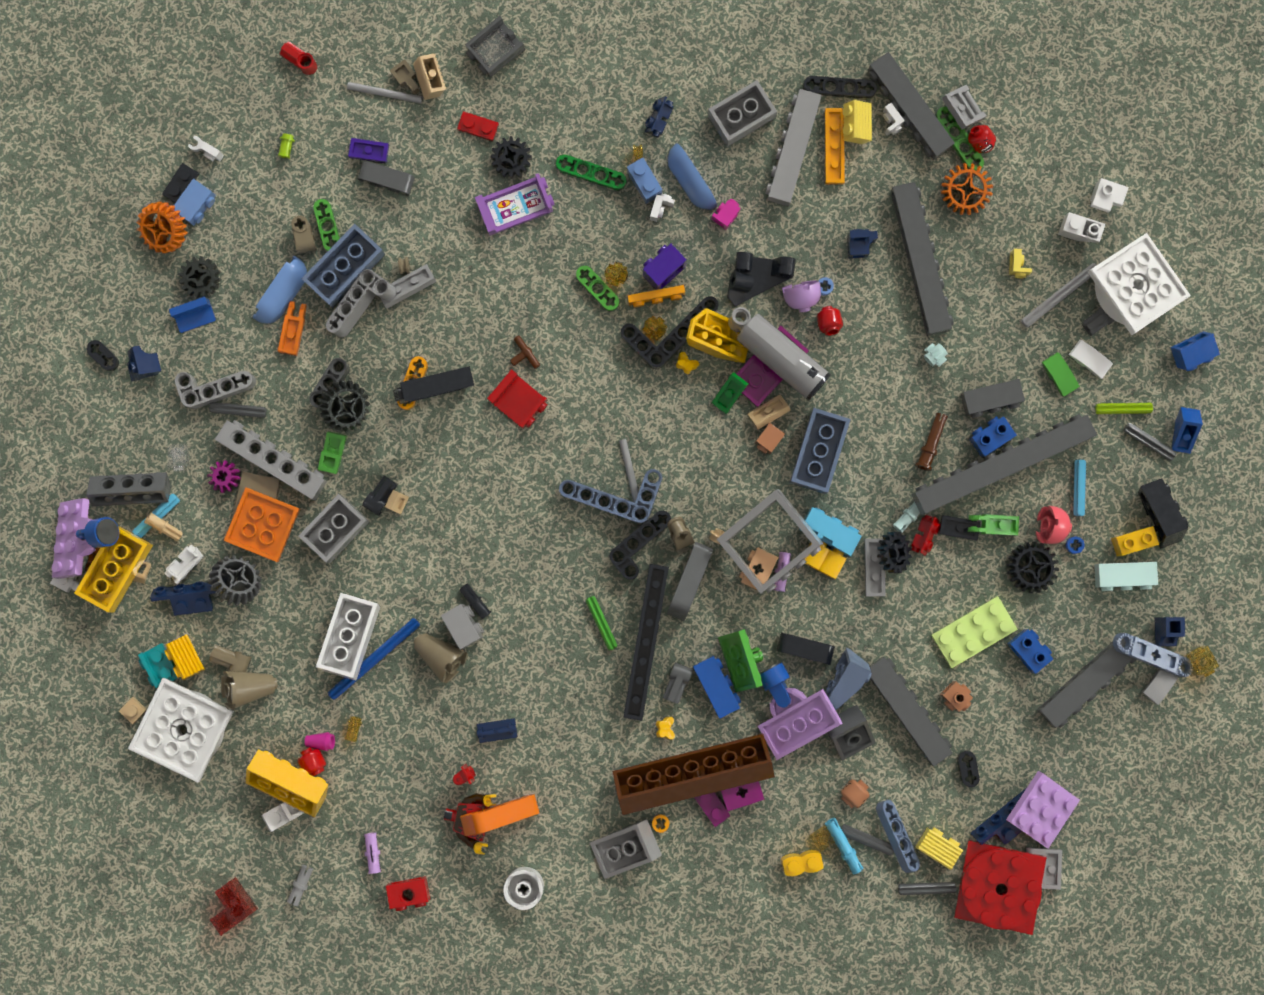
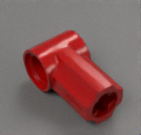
[279,41,317,75]

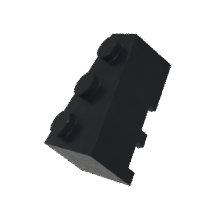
[1138,478,1189,549]

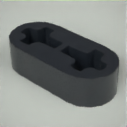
[86,340,119,371]
[957,750,980,787]

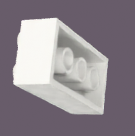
[316,593,380,681]

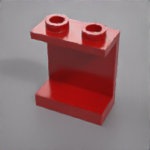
[487,369,548,429]

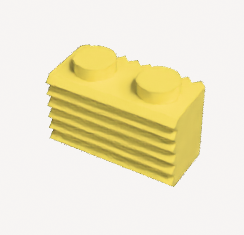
[843,100,872,144]
[915,827,963,870]

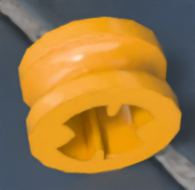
[652,814,669,833]

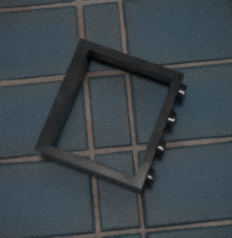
[393,366,474,404]

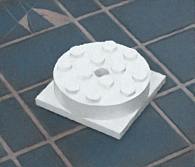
[1088,233,1191,335]
[128,678,234,783]

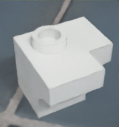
[1090,178,1129,213]

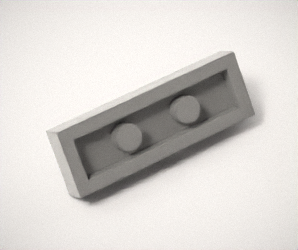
[381,264,437,309]
[864,539,886,597]

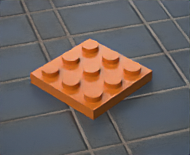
[224,487,300,562]

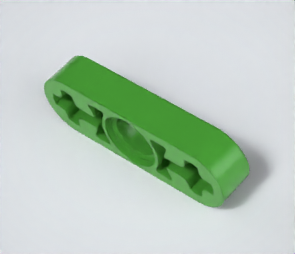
[313,199,340,252]
[576,266,619,311]

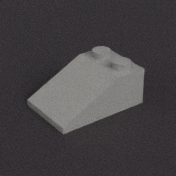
[590,819,662,879]

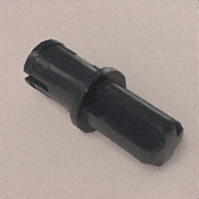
[460,583,491,620]

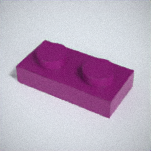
[694,793,731,827]

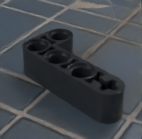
[609,510,671,580]

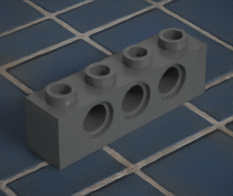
[86,472,171,507]

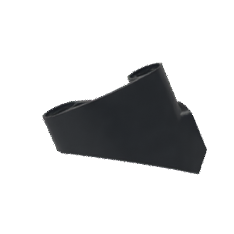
[727,252,796,307]

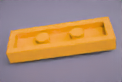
[628,285,685,308]

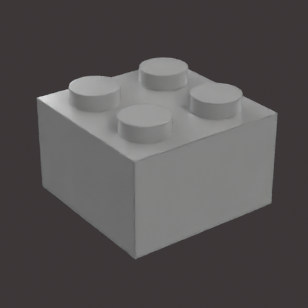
[441,604,484,650]

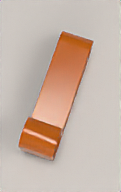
[460,794,540,836]

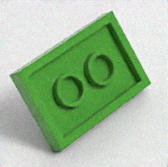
[718,629,763,692]

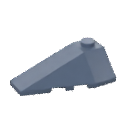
[826,647,872,710]

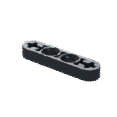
[803,76,877,99]

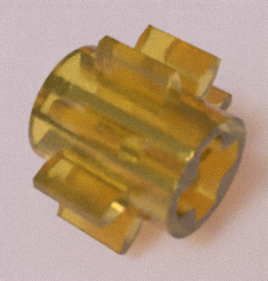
[605,262,628,287]
[642,316,667,340]

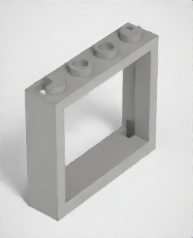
[717,489,824,594]

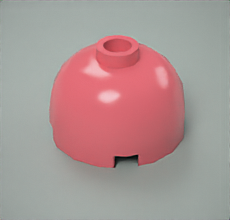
[1036,506,1072,544]

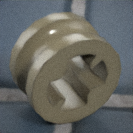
[398,257,410,275]

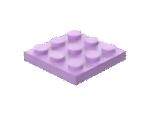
[1006,771,1080,849]

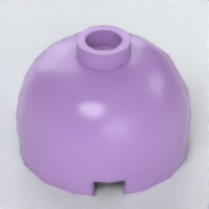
[782,280,821,312]

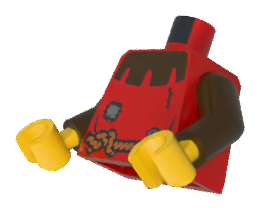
[444,793,496,855]

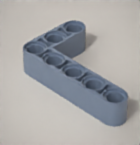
[559,469,663,523]

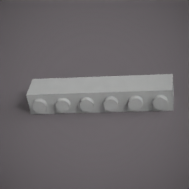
[765,89,822,207]

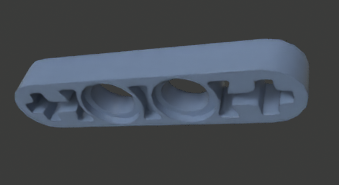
[876,800,920,873]

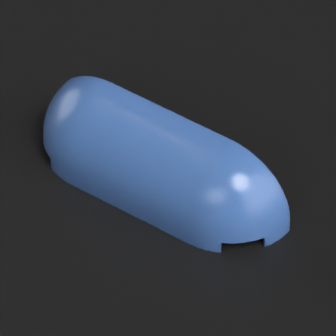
[668,143,717,210]
[253,256,307,324]

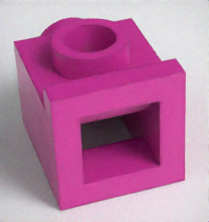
[711,199,741,230]

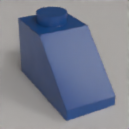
[1171,407,1203,454]

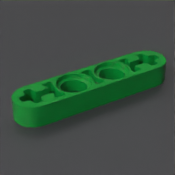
[556,154,627,191]

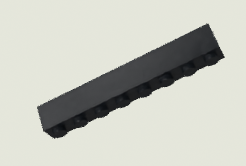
[623,564,669,721]

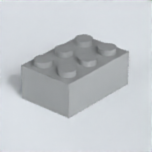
[708,80,777,147]
[299,494,370,563]

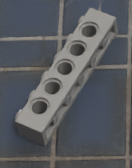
[215,420,327,500]

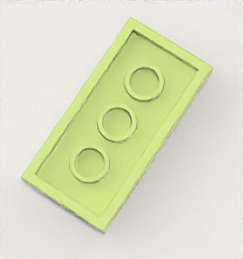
[931,596,1018,668]

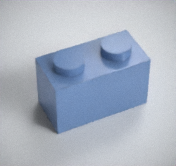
[627,158,662,204]
[174,179,216,226]

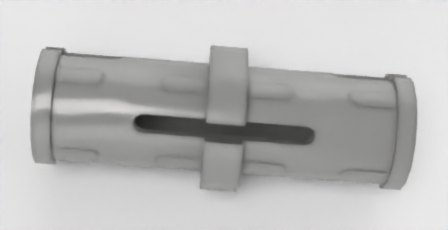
[287,865,314,906]

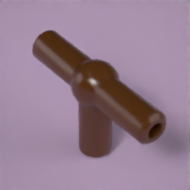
[510,335,540,369]

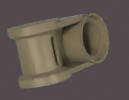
[291,215,317,254]
[667,516,695,551]

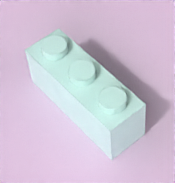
[1094,562,1158,591]

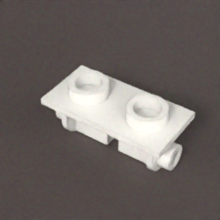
[165,545,203,584]

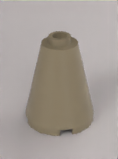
[413,633,468,683]
[221,671,278,710]

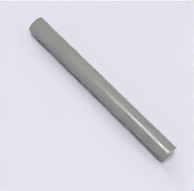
[347,82,422,104]
[619,439,644,515]

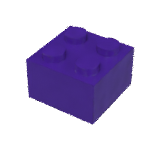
[643,243,687,290]

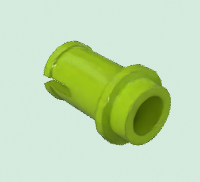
[278,133,295,159]

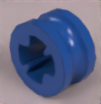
[1065,536,1085,554]

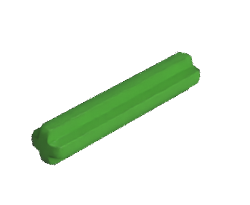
[586,596,617,650]

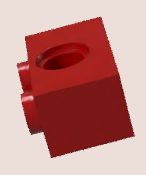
[386,876,430,911]

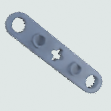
[1113,633,1193,677]

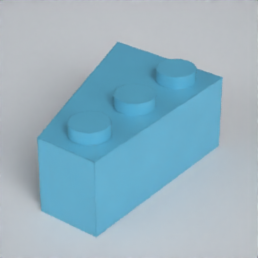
[799,507,862,557]

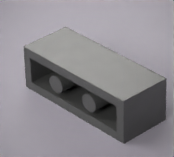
[960,379,1025,418]

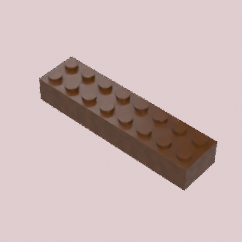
[612,734,775,815]

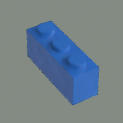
[693,656,741,719]

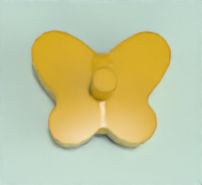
[676,352,699,374]
[656,717,675,739]

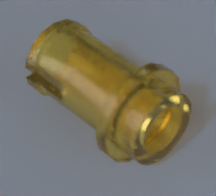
[345,716,363,742]

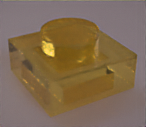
[809,825,835,852]

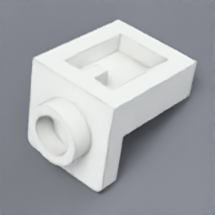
[883,103,904,136]
[650,194,675,222]

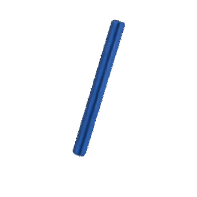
[328,618,420,700]

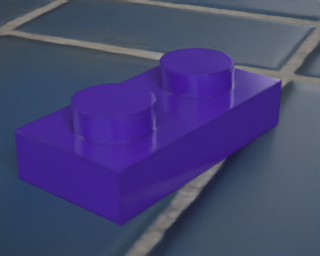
[348,138,390,164]

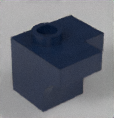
[847,229,878,259]
[127,346,161,382]
[1154,617,1185,646]

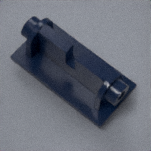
[645,96,674,138]
[477,718,518,743]

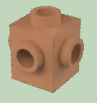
[940,681,973,712]

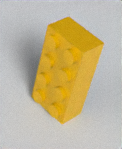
[74,526,153,613]
[246,749,328,818]

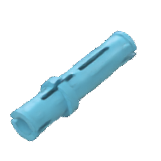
[825,818,863,874]

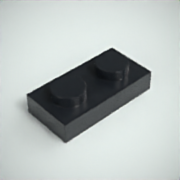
[162,163,199,203]
[939,515,981,541]

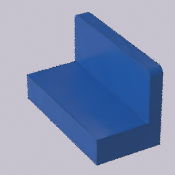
[169,297,216,333]

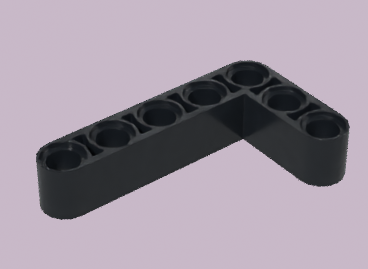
[621,296,719,370]

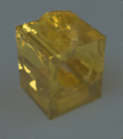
[1186,645,1219,677]

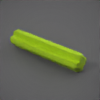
[1095,403,1153,414]

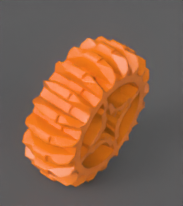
[941,163,993,215]
[136,201,188,253]

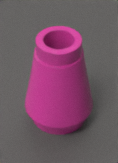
[305,732,335,751]

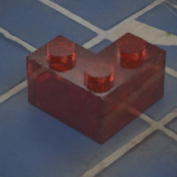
[210,877,258,936]

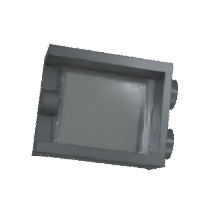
[465,16,526,77]

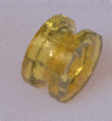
[633,144,643,162]

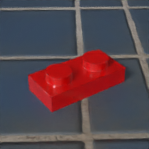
[457,111,499,141]

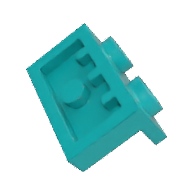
[138,643,178,688]

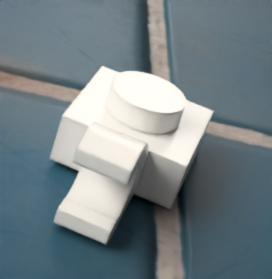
[188,136,224,162]
[50,576,80,592]

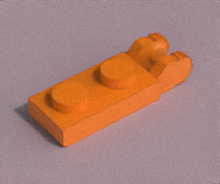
[278,301,307,356]

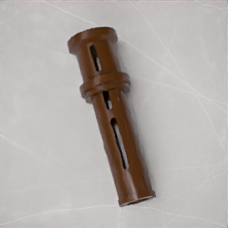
[915,413,948,471]

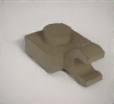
[390,59,420,95]

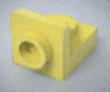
[1009,249,1032,279]

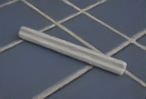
[1021,263,1097,328]

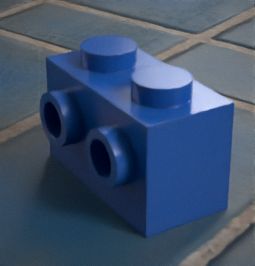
[1170,331,1220,371]
[969,416,1017,458]
[1007,629,1053,674]

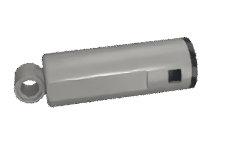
[728,307,831,401]

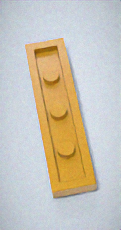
[825,108,845,185]

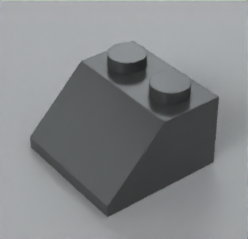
[827,705,876,761]

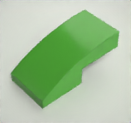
[1042,352,1080,397]
[318,431,347,474]

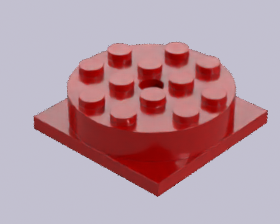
[954,840,1047,935]

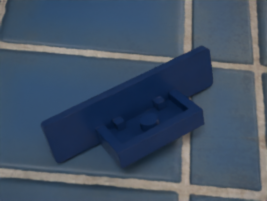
[150,581,226,616]
[971,788,1026,845]

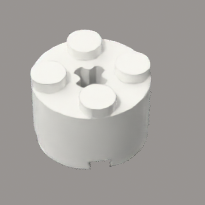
[504,867,544,910]

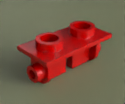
[911,515,940,556]
[453,764,476,785]

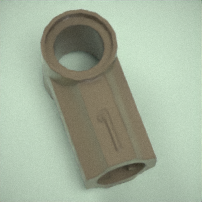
[210,645,252,672]

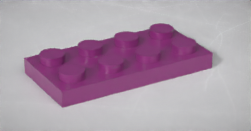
[737,325,809,408]

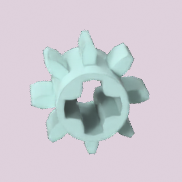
[924,343,948,367]

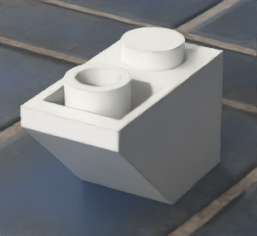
[1058,212,1105,243]

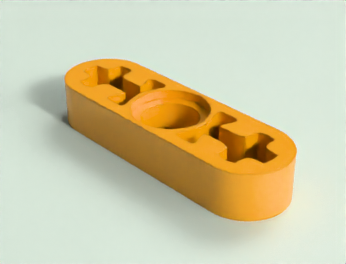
[397,356,428,410]

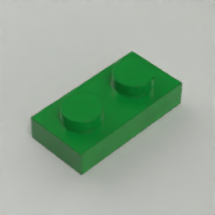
[711,372,749,414]

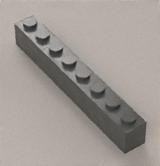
[891,182,954,336]

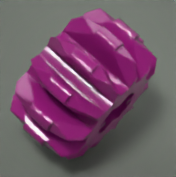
[207,460,241,493]

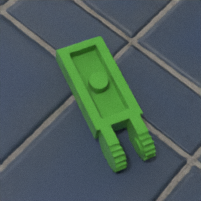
[968,514,1019,536]

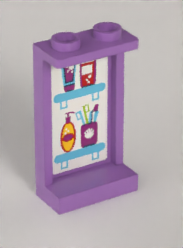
[475,173,555,236]

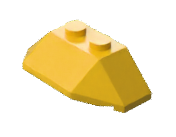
[686,308,748,363]

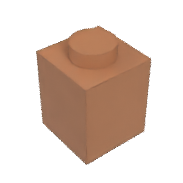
[755,423,785,454]

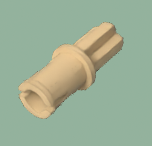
[144,512,183,541]

